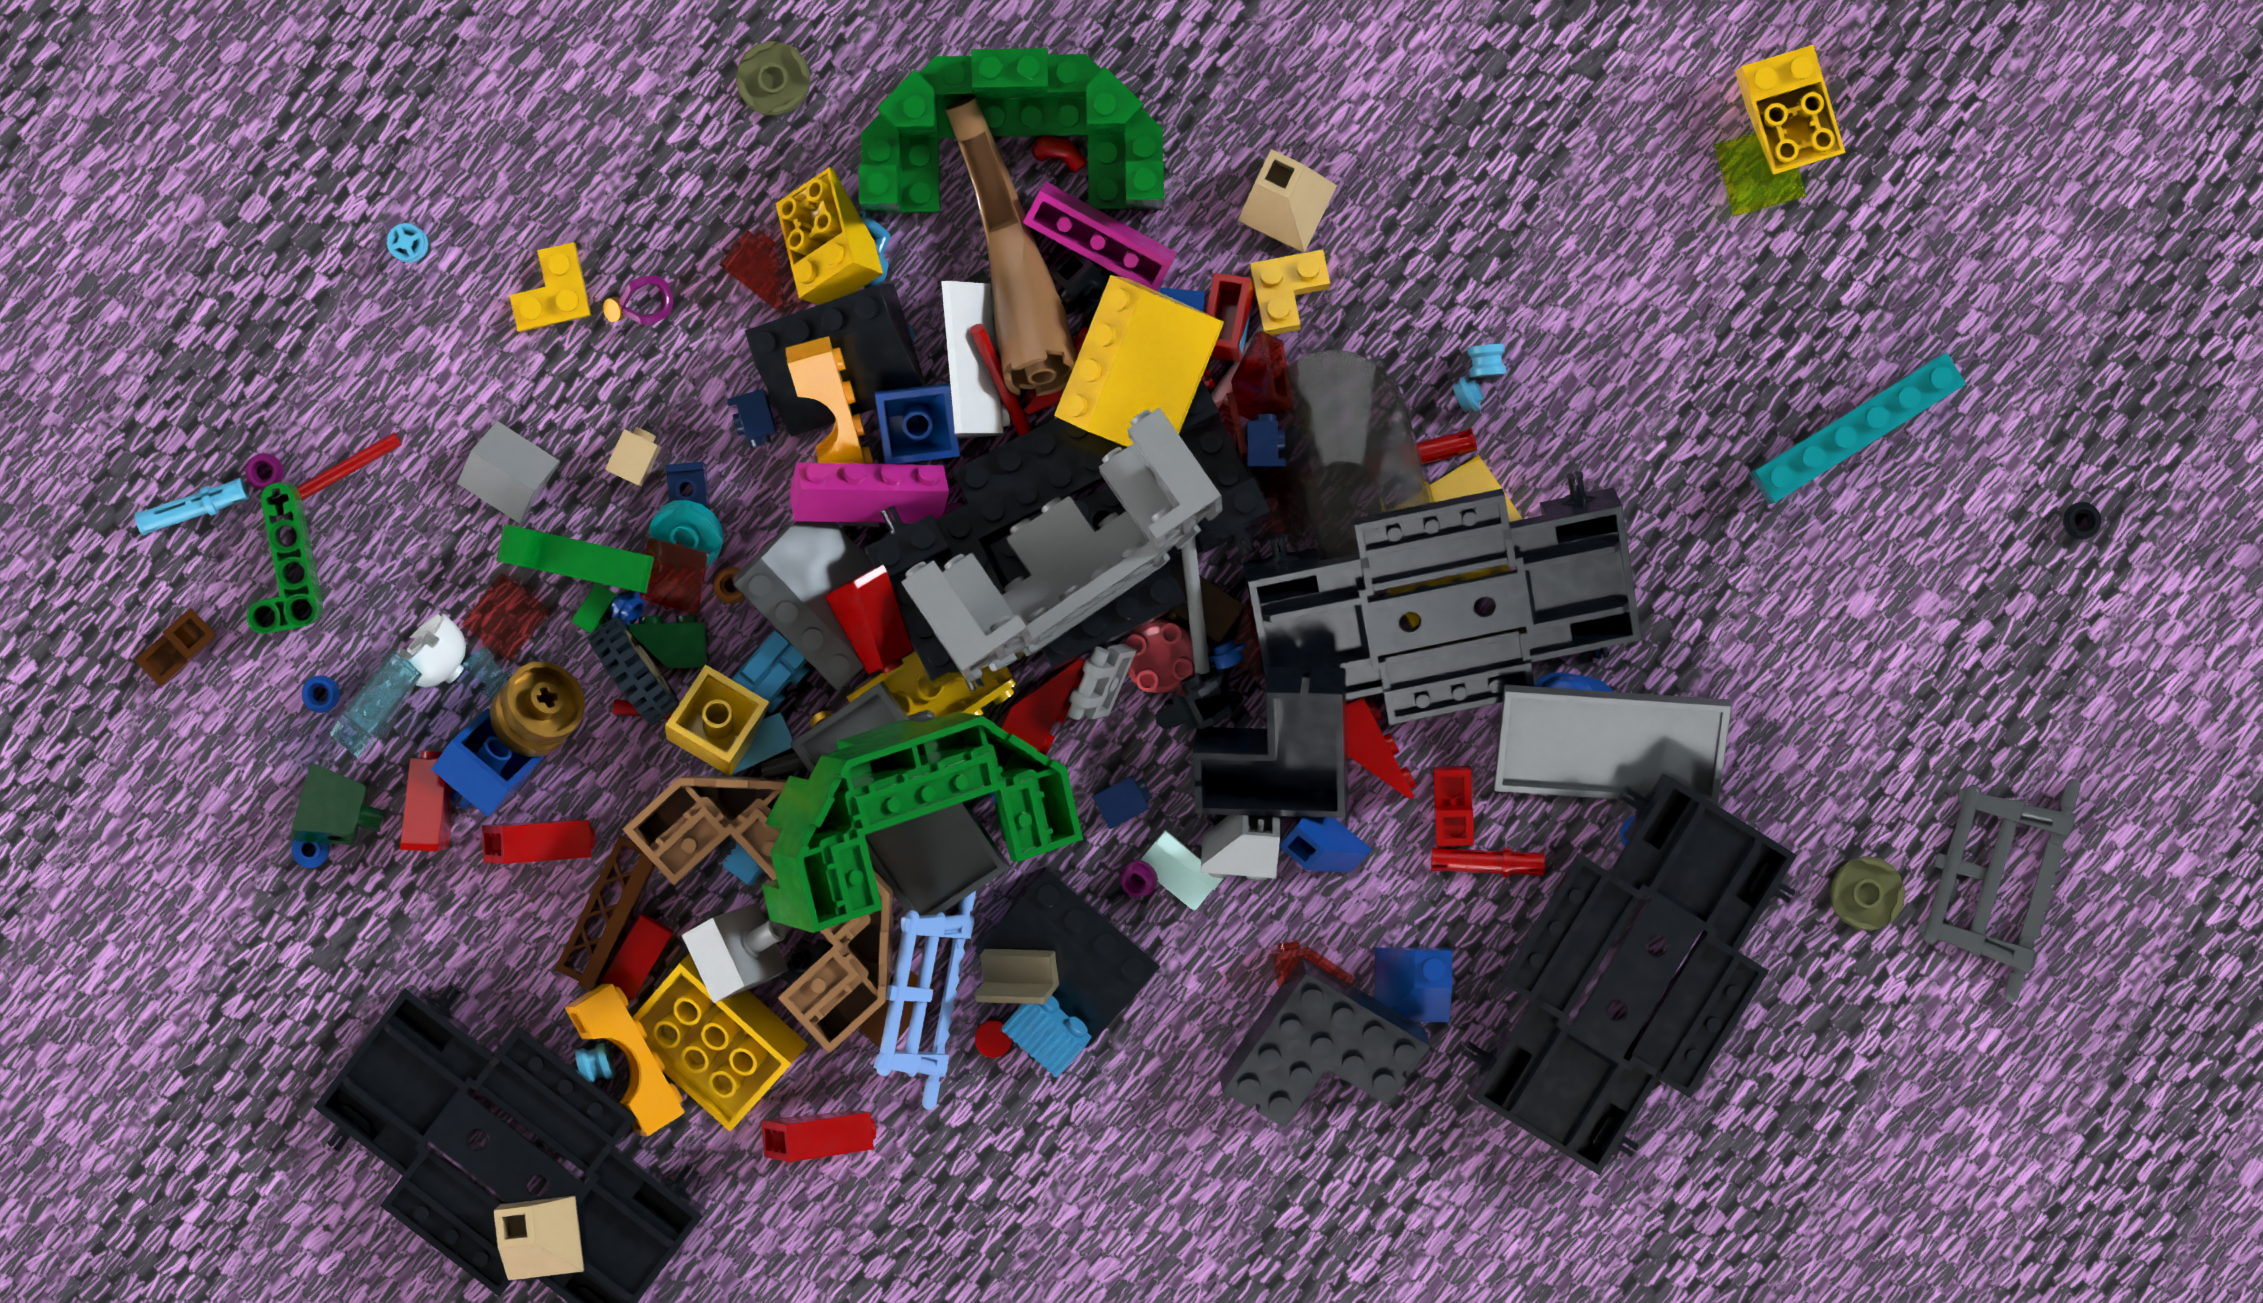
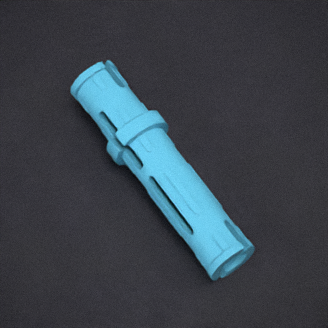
[135,477,250,536]

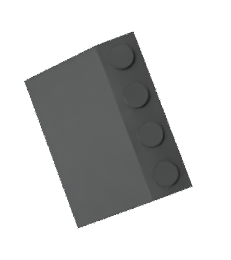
[732,519,875,691]

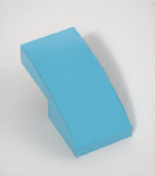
[732,712,794,775]

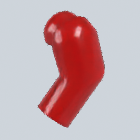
[1032,135,1088,174]

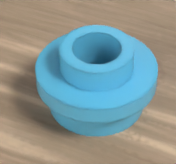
[1453,376,1484,413]

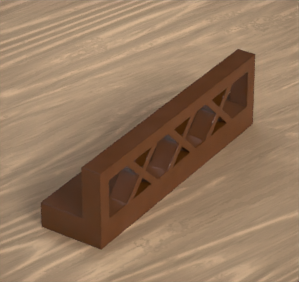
[555,835,655,991]

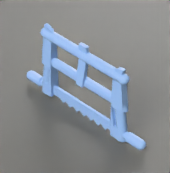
[873,891,976,1110]

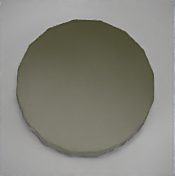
[736,41,811,116]
[1829,856,1905,931]

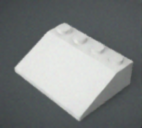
[941,281,1010,439]

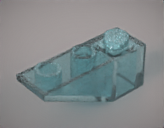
[330,650,423,758]

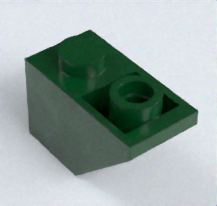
[629,615,709,668]

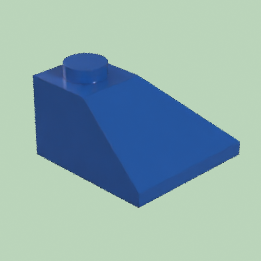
[875,383,960,464]
[1375,947,1452,1022]

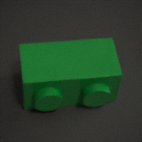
[571,583,618,634]

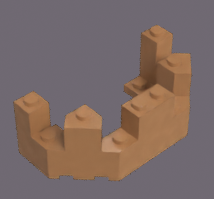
[622,775,895,1054]

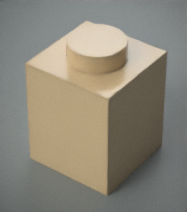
[605,427,662,487]

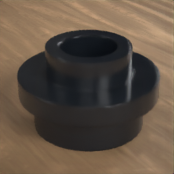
[2063,502,2101,539]

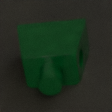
[291,763,385,845]

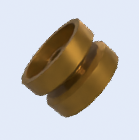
[489,661,586,757]

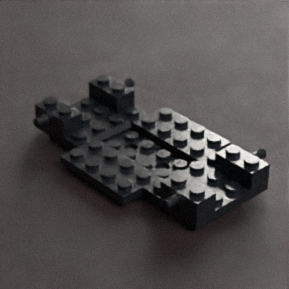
[865,379,1271,693]
[1243,471,1642,725]
[1461,773,1797,1175]
[313,982,708,1303]

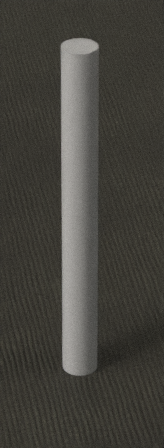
[1181,537,1210,674]

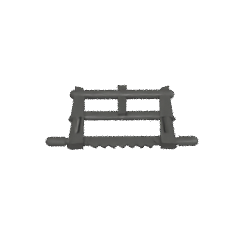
[1916,779,2081,1003]

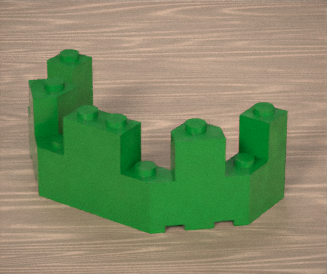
[859,48,1164,214]
[761,712,1083,933]

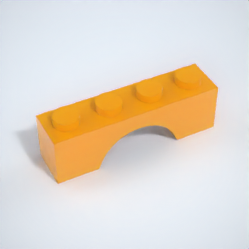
[785,336,875,464]
[564,984,685,1137]

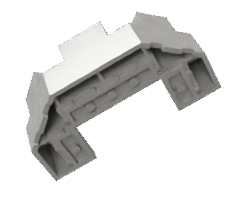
[901,407,1223,683]

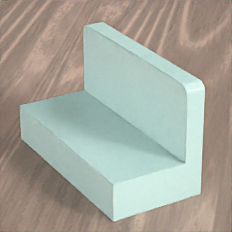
[1141,830,1223,910]

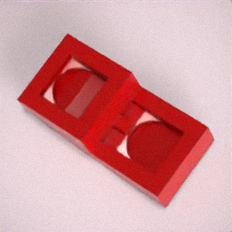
[1433,765,1474,847]
[602,912,674,1000]

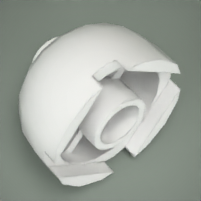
[392,614,466,688]

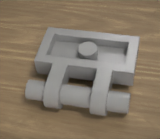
[1067,643,1137,720]

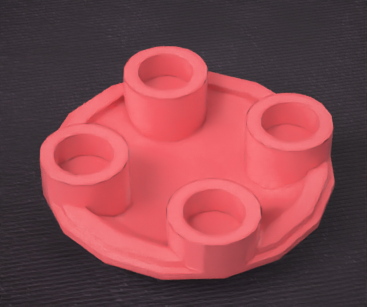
[1125,619,1195,694]

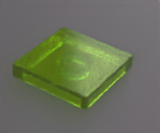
[1713,133,1806,217]

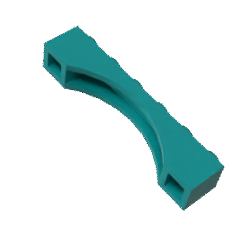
[1749,352,1966,504]

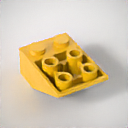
[1735,45,1846,175]
[775,167,883,305]

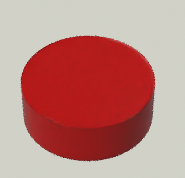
[975,1019,1012,1058]

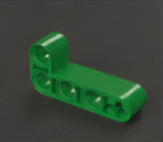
[247,482,323,634]
[496,524,654,593]

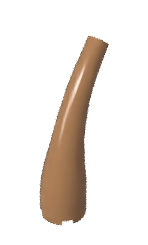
[945,96,1077,396]

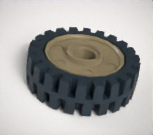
[588,617,680,726]

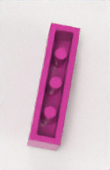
[1023,181,1177,291]
[789,462,949,523]

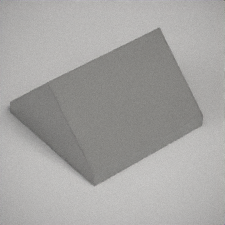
[457,421,560,524]

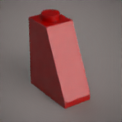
[824,565,913,675]
[400,751,452,851]
[481,819,596,864]
[761,1110,877,1162]

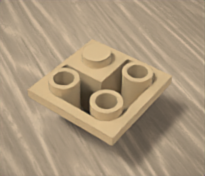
[1237,149,1337,253]
[494,1196,584,1280]

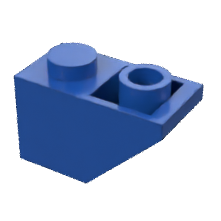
[1279,817,1372,873]

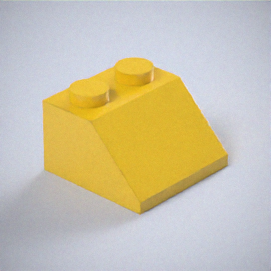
[665,664,770,776]

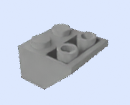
[1201,815,1280,881]

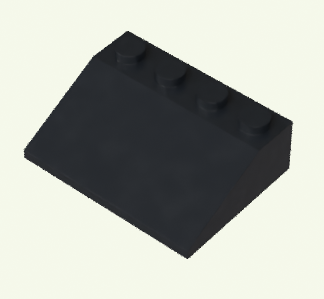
[745,284,926,437]
[975,866,1161,1048]

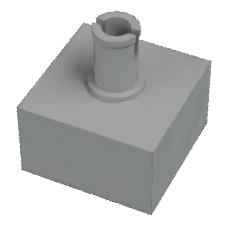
[682,903,789,1003]

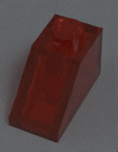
[719,230,786,313]
[1231,331,1294,421]
[1270,939,1354,989]

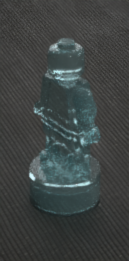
[462,645,512,700]

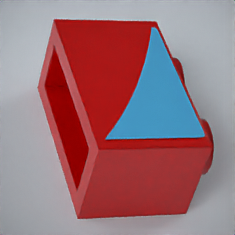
[1206,273,1255,363]

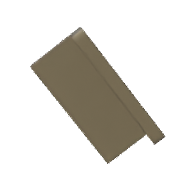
[974,949,1059,1004]

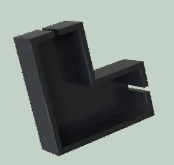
[1193,667,1348,818]
[1219,956,1431,1128]

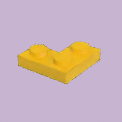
[509,242,592,332]
[1250,249,1330,337]

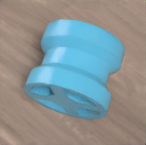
[387,223,429,263]
[1467,344,1507,378]
[575,1042,615,1082]

